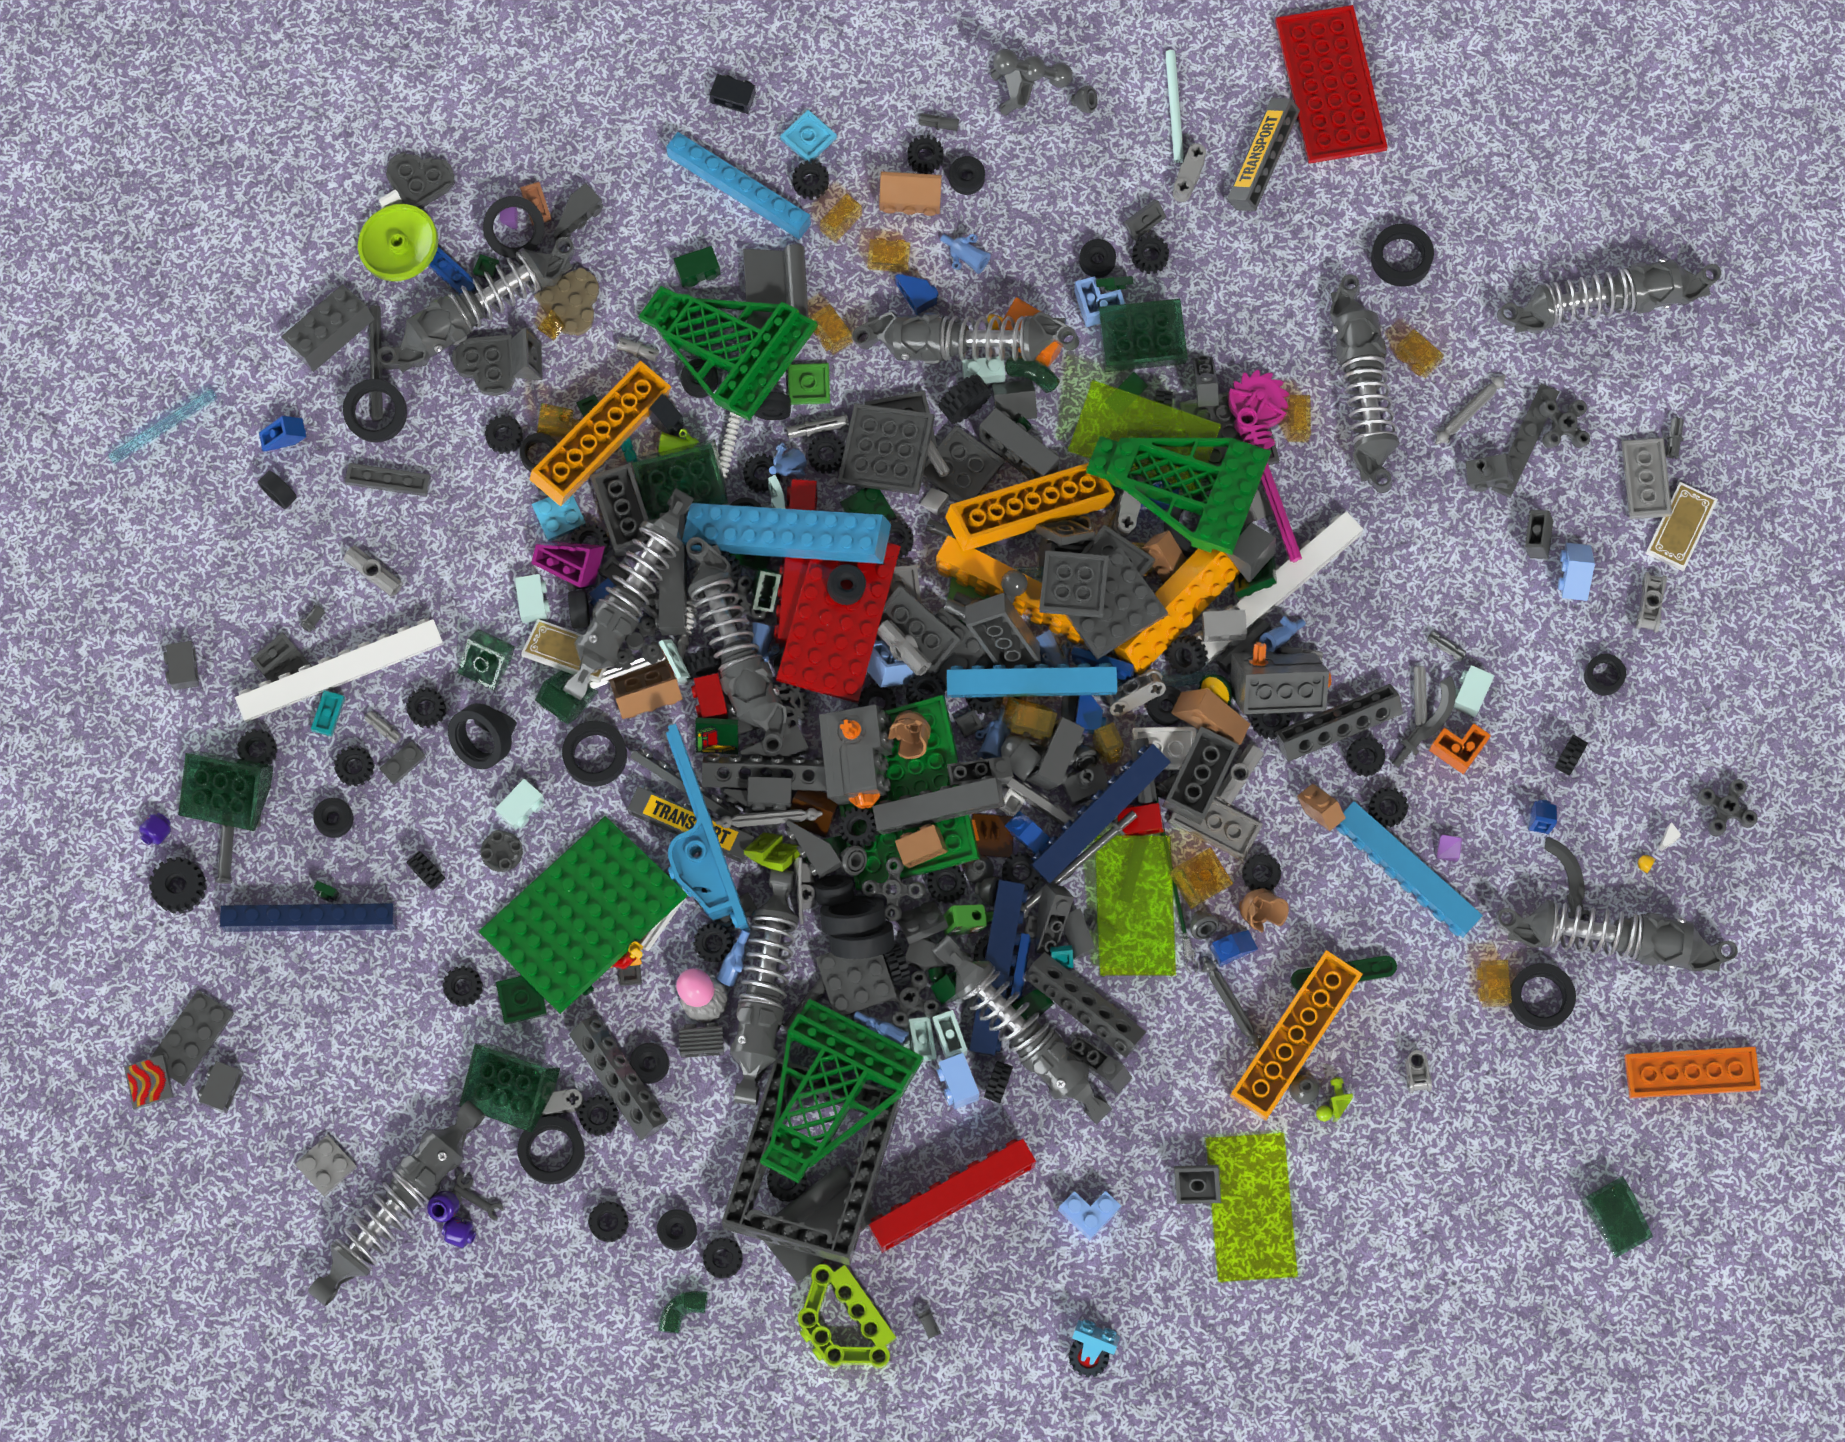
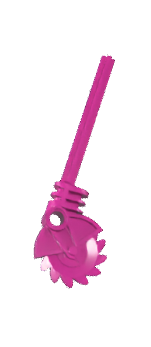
[1228,370,1302,563]

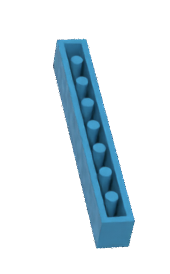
[666,132,811,240]
[946,663,1117,698]
[1336,801,1483,938]

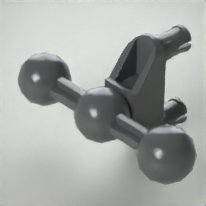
[990,49,1073,116]
[944,570,1028,669]

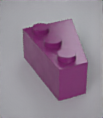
[531,541,605,588]

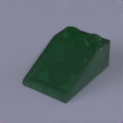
[1581,1176,1653,1258]

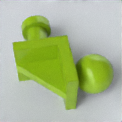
[1316,1077,1353,1122]

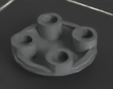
[480,830,523,872]

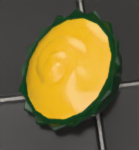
[1198,674,1233,706]

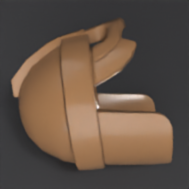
[888,710,931,759]
[1239,888,1289,933]

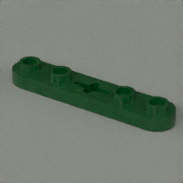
[1290,956,1397,991]

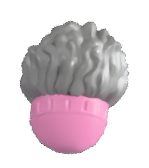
[676,968,728,1023]

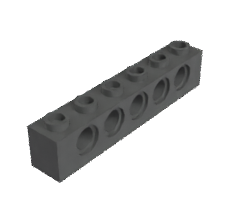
[1276,684,1403,762]
[702,754,827,791]
[1024,952,1146,1058]
[569,1015,668,1141]

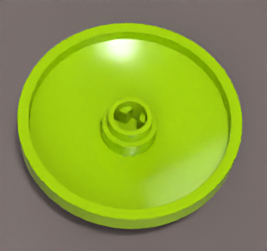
[358,204,439,281]

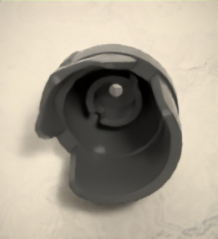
[1001,735,1043,782]

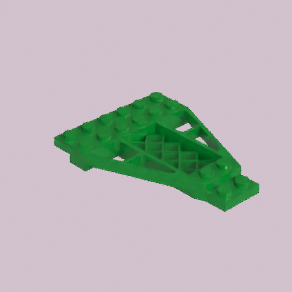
[638,286,818,421]
[1086,436,1271,555]
[760,999,924,1183]

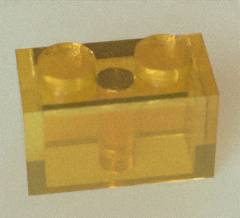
[820,193,862,243]
[868,238,911,273]
[810,304,853,355]
[1395,329,1444,379]
[1287,395,1311,442]
[1092,722,1124,764]
[1476,960,1512,1007]

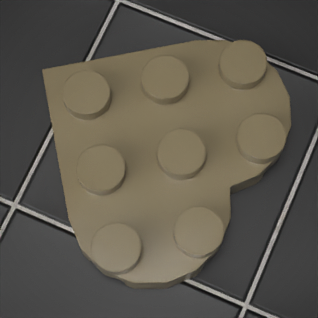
[534,268,599,336]

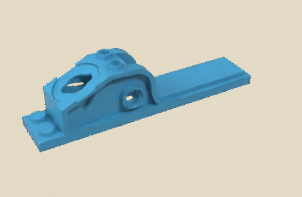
[666,724,750,931]

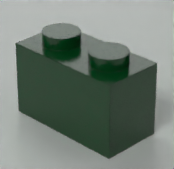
[673,246,721,287]

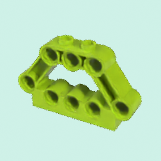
[798,1264,896,1369]

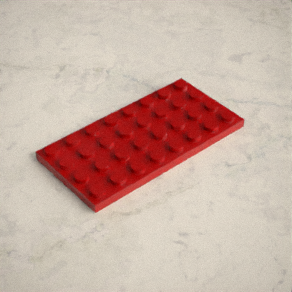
[1275,5,1388,164]
[776,543,901,704]

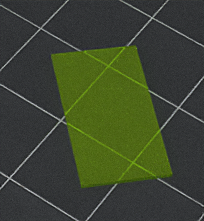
[1068,380,1221,492]
[1094,835,1176,977]
[1205,1132,1298,1283]

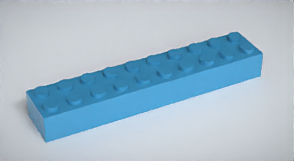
[682,503,891,564]

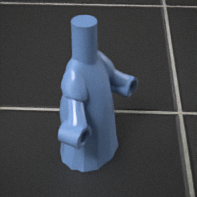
[940,234,991,274]
[769,442,807,480]
[1259,616,1306,652]
[741,622,780,662]
[1036,630,1072,668]
[975,708,1010,759]
[716,929,750,987]
[853,1011,909,1046]

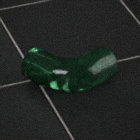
[1005,356,1060,393]
[658,1290,708,1334]

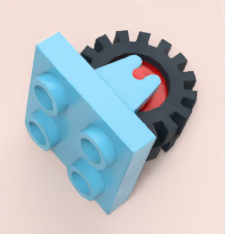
[1069,1320,1120,1378]

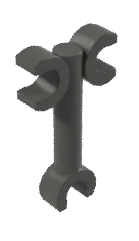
[450,1173,504,1221]

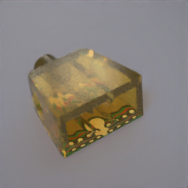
[537,403,582,438]

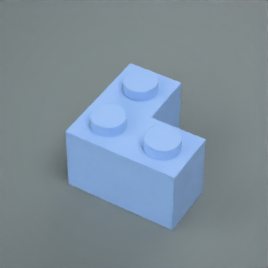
[1074,276,1126,327]
[1558,542,1595,601]
[867,640,919,688]
[936,1053,979,1110]
[1058,1191,1121,1241]

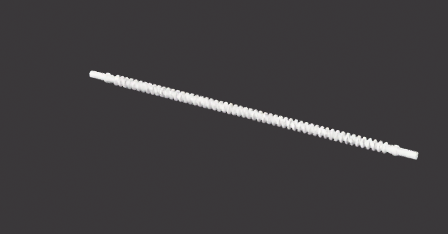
[677,337,750,660]

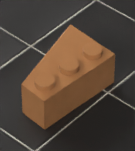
[1171,688,1250,745]

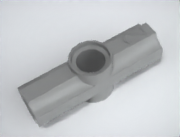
[343,545,403,597]
[877,620,931,676]
[1215,744,1264,806]

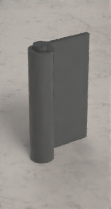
[743,244,810,340]
[764,1164,879,1283]

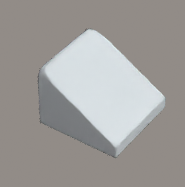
[379,190,404,208]
[920,488,949,515]
[998,788,1025,817]
[1658,823,1681,851]

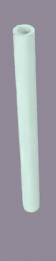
[1165,50,1184,163]

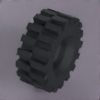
[938,374,992,424]
[149,857,207,914]

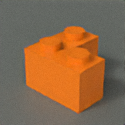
[1429,724,1491,775]

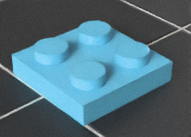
[780,110,837,164]
[532,495,586,542]

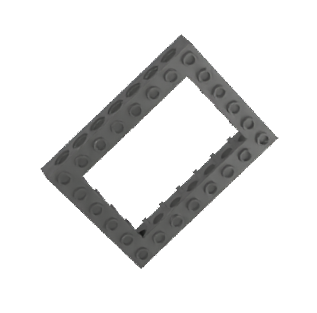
[722,1059,901,1265]

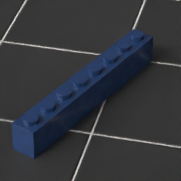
[1029,744,1171,883]
[969,880,1028,1056]
[220,903,397,932]

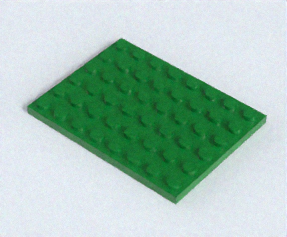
[839,695,980,891]
[478,816,688,1014]

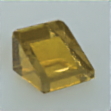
[537,309,565,341]

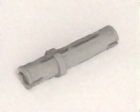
[786,414,849,440]

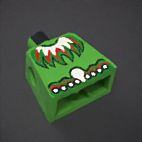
[943,905,994,937]

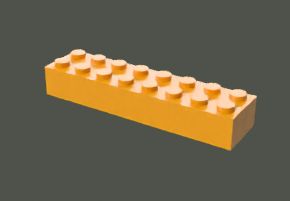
[529,360,671,506]
[945,463,1115,552]
[936,535,1084,644]
[1114,549,1241,676]
[1230,950,1363,1121]

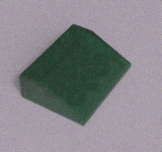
[1099,298,1188,373]
[632,439,728,520]
[178,751,273,831]
[459,1043,560,1132]

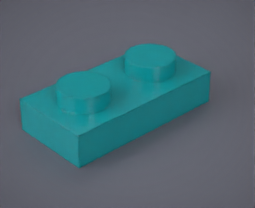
[311,690,345,737]

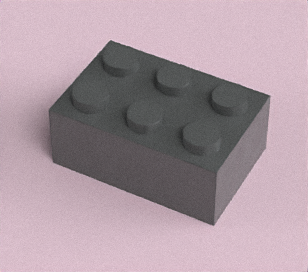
[1026,717,1085,791]

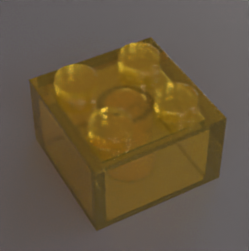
[1002,697,1057,739]
[1169,847,1233,910]

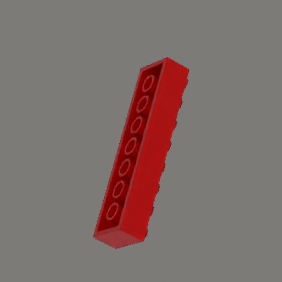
[775,479,818,649]
[869,1138,1036,1253]

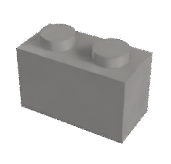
[1201,607,1247,642]

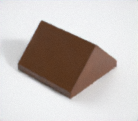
[790,790,839,838]

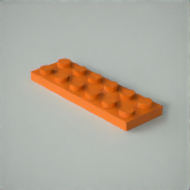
[1624,1047,1761,1099]

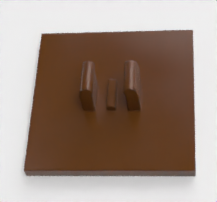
[972,814,1014,858]

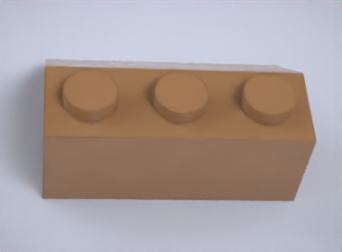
[879,171,942,216]
[609,660,683,719]

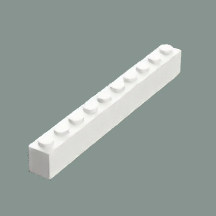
[1194,511,1363,665]
[235,618,444,722]

